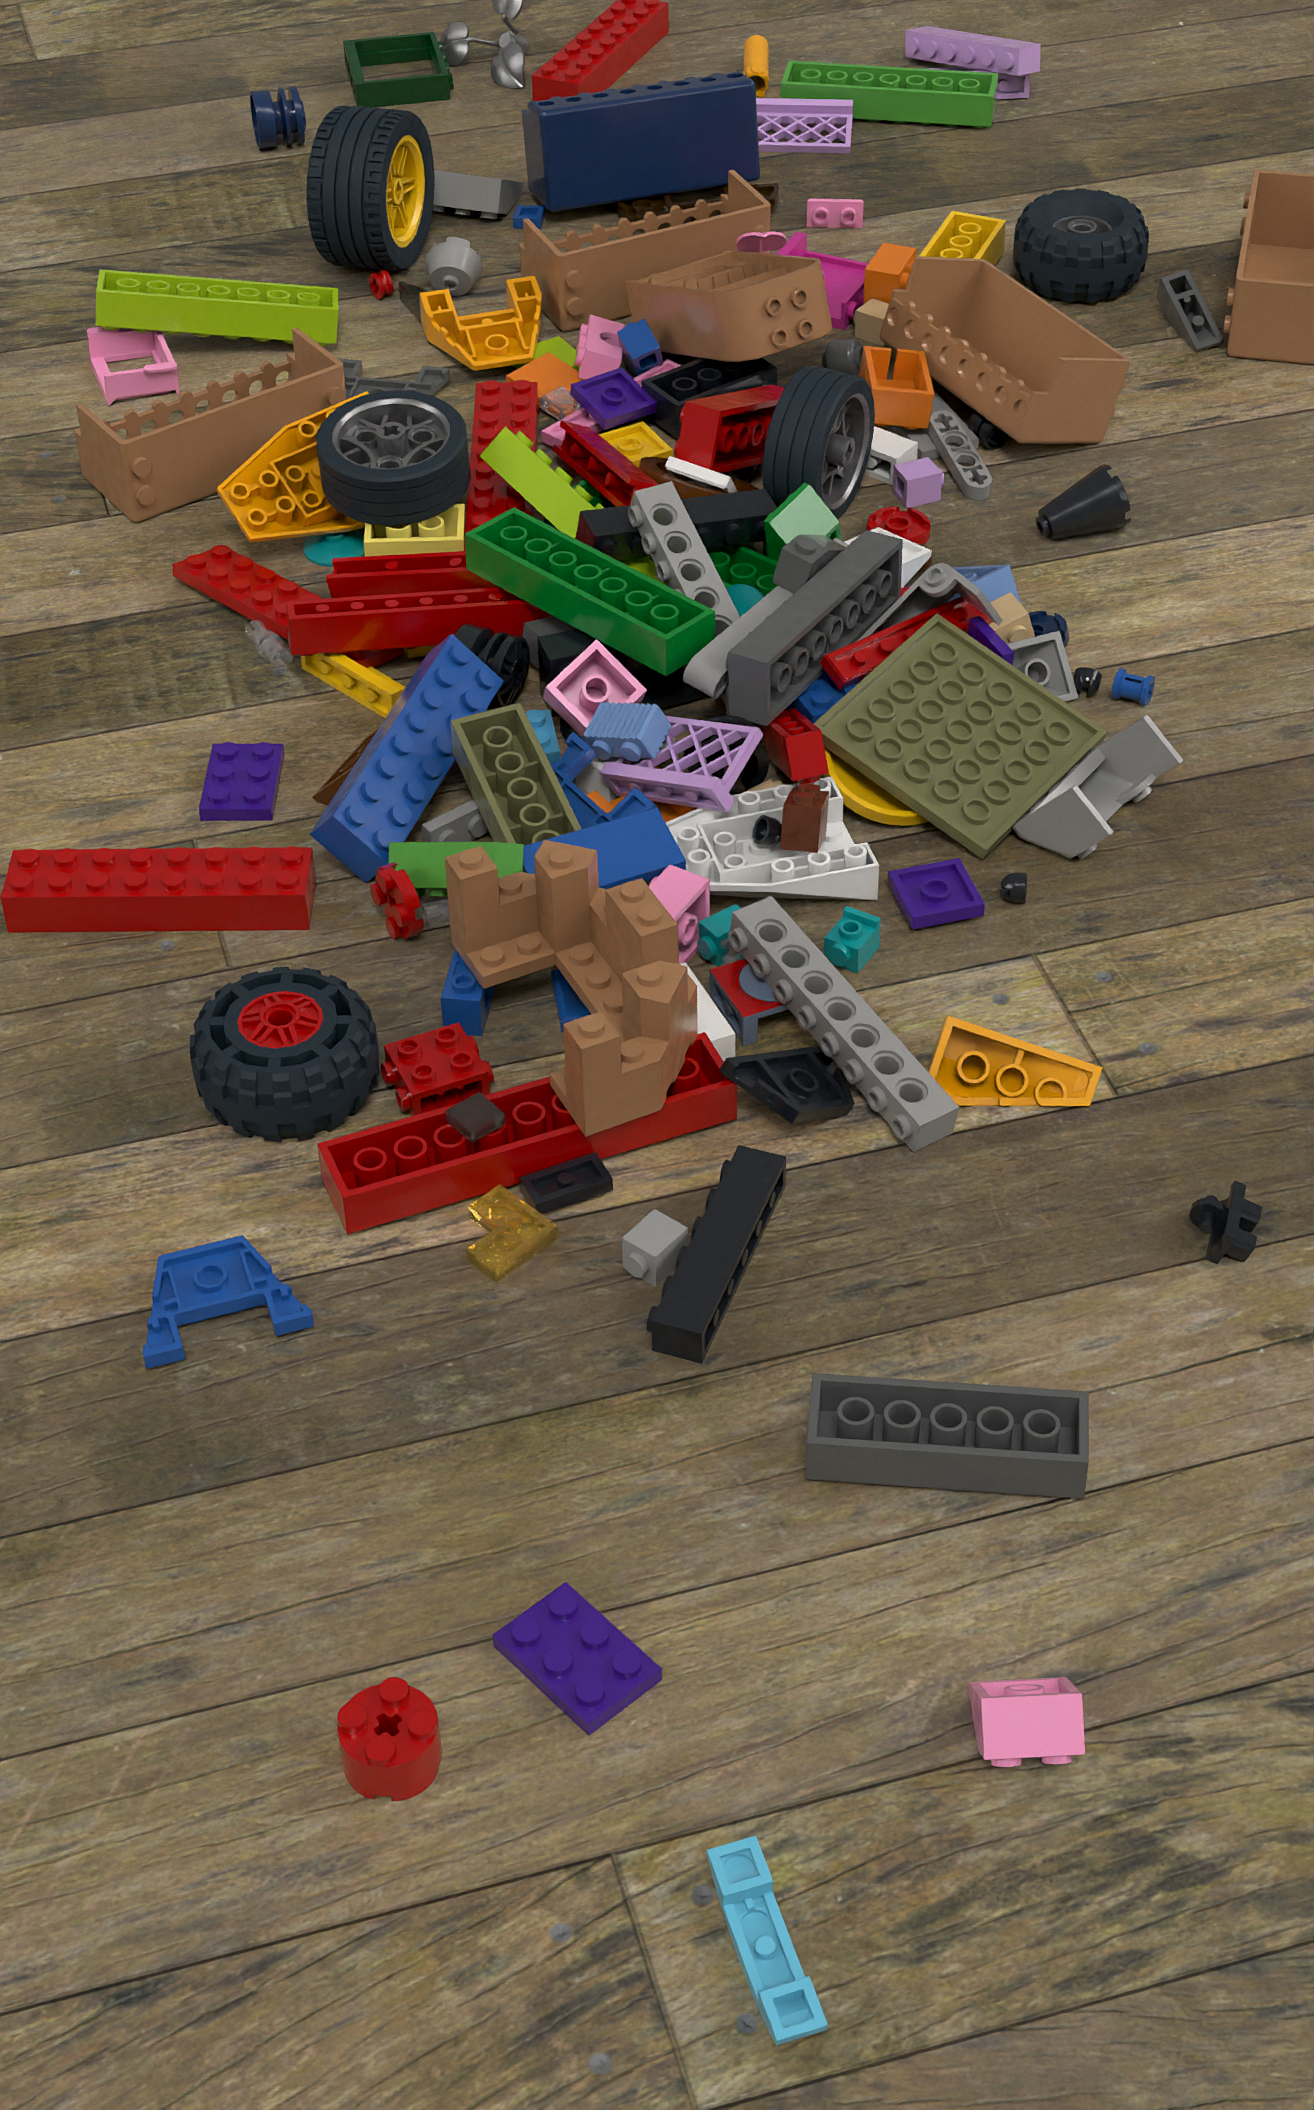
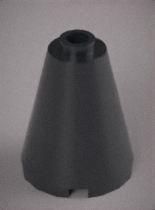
[1036,464,1131,540]

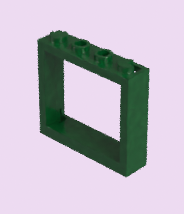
[343,32,454,108]

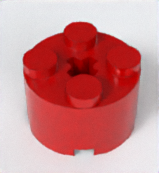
[337,1677,442,1801]

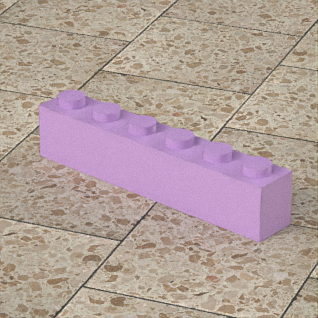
[905,26,1041,76]

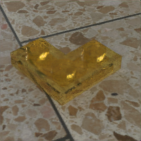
[466,1184,559,1283]

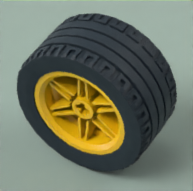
[306,106,435,271]

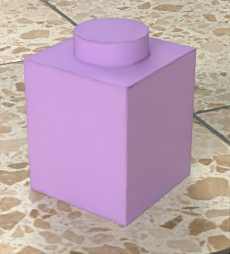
[893,457,945,508]

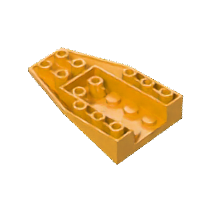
[216,391,369,543]

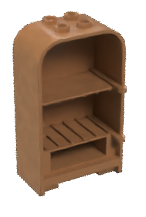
[625,250,832,362]

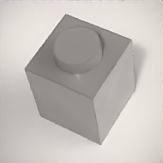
[622,1209,688,1287]

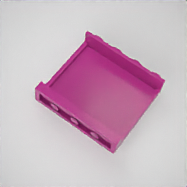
[776,232,869,330]

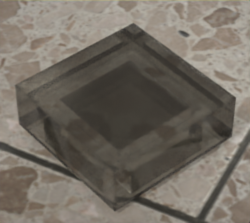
[446,1092,505,1143]

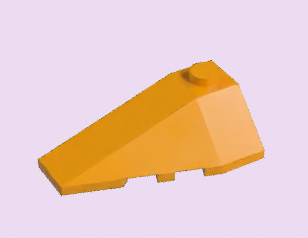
[928,1016,1103,1106]

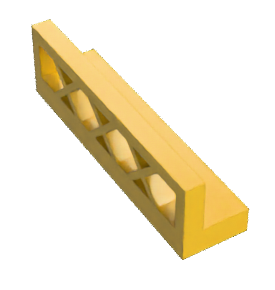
[301,652,405,718]

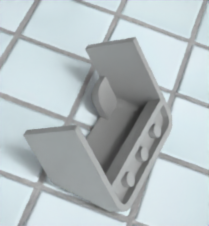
[858,563,1003,681]
[1012,714,1183,860]

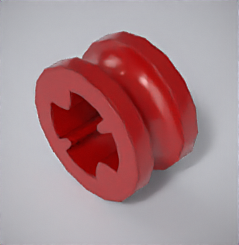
[369,270,394,299]

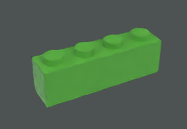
[388,842,524,897]

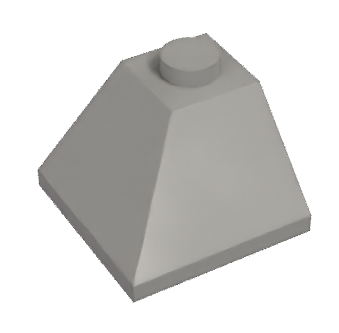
[1007,631,1078,702]

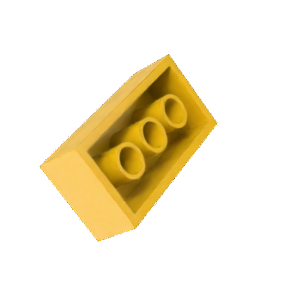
[919,211,1006,266]

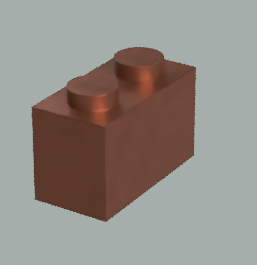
[780,784,829,853]

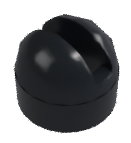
[1073,667,1102,697]
[753,815,782,847]
[1000,872,1027,903]

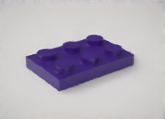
[199,742,285,821]
[493,1582,662,1736]

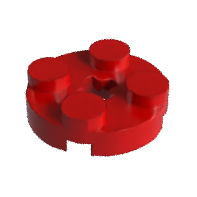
[370,862,424,940]

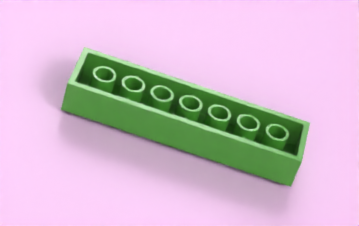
[781,61,998,129]

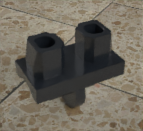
[1189,1180,1262,1264]

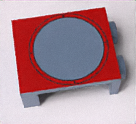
[710,959,789,1046]

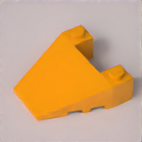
[419,275,542,371]

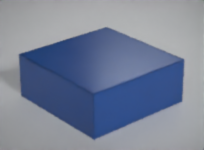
[513,205,545,229]

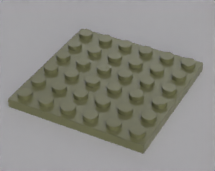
[813,614,1108,859]

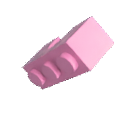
[574,315,624,379]

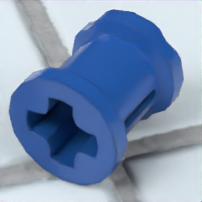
[1111,668,1155,706]

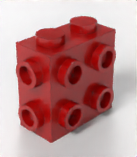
[380,1022,494,1117]

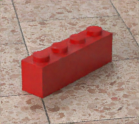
[762,708,829,784]

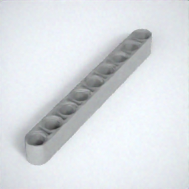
[683,538,848,699]

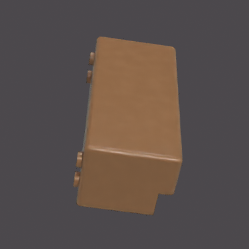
[519,170,770,332]
[1223,170,1314,365]
[879,256,1131,444]
[75,328,347,523]

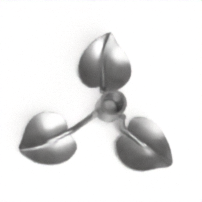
[440,0,529,89]

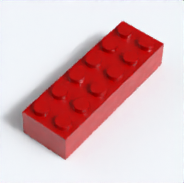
[674,385,784,473]

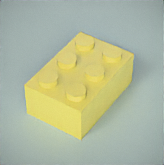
[364,504,466,556]

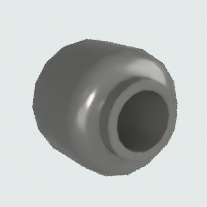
[822,338,864,376]

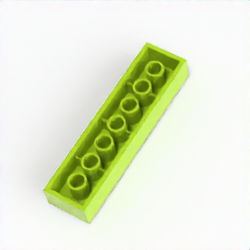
[96,269,338,346]

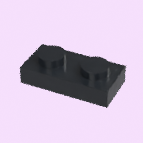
[519,1152,613,1216]

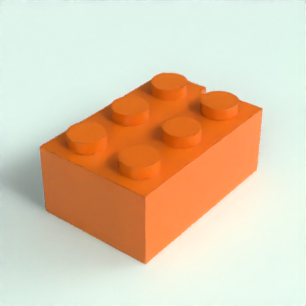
[858,346,934,430]

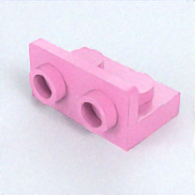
[807,199,864,228]

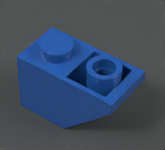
[617,319,663,375]

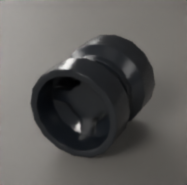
[968,411,1010,450]

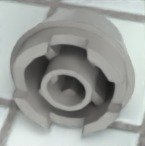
[425,237,483,296]

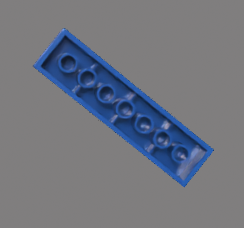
[309,634,504,883]

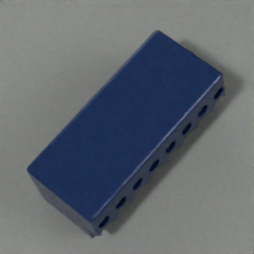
[521,70,760,213]

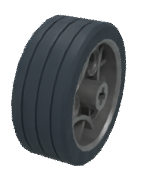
[762,365,875,519]
[316,390,471,526]

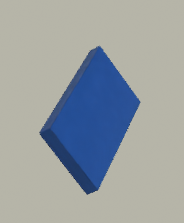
[523,808,686,889]

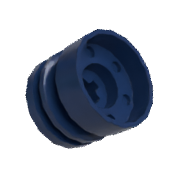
[250,86,306,150]

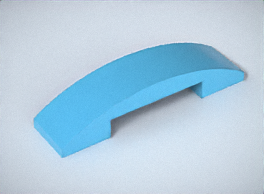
[706,1836,828,2046]

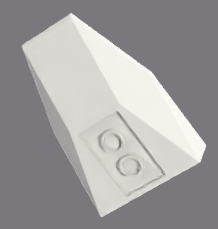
[646,777,879,900]

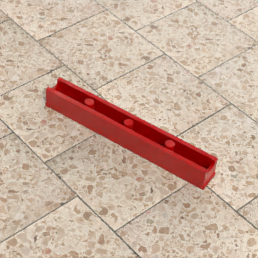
[552,420,659,507]
[326,551,499,598]

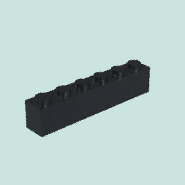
[575,489,777,560]
[646,1145,786,1364]

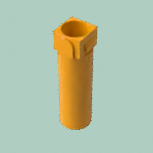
[743,35,769,98]

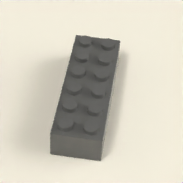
[806,1373,1089,1499]

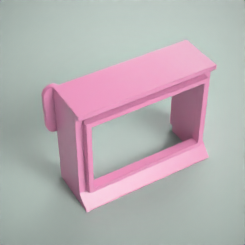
[87,326,179,407]

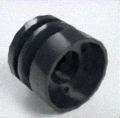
[454,623,530,707]

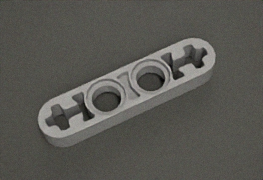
[928,410,993,500]

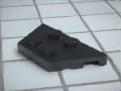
[719,1046,855,1124]

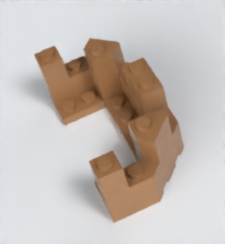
[445,840,698,1137]

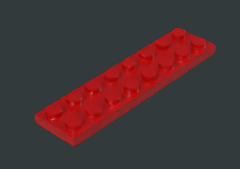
[173,545,404,669]

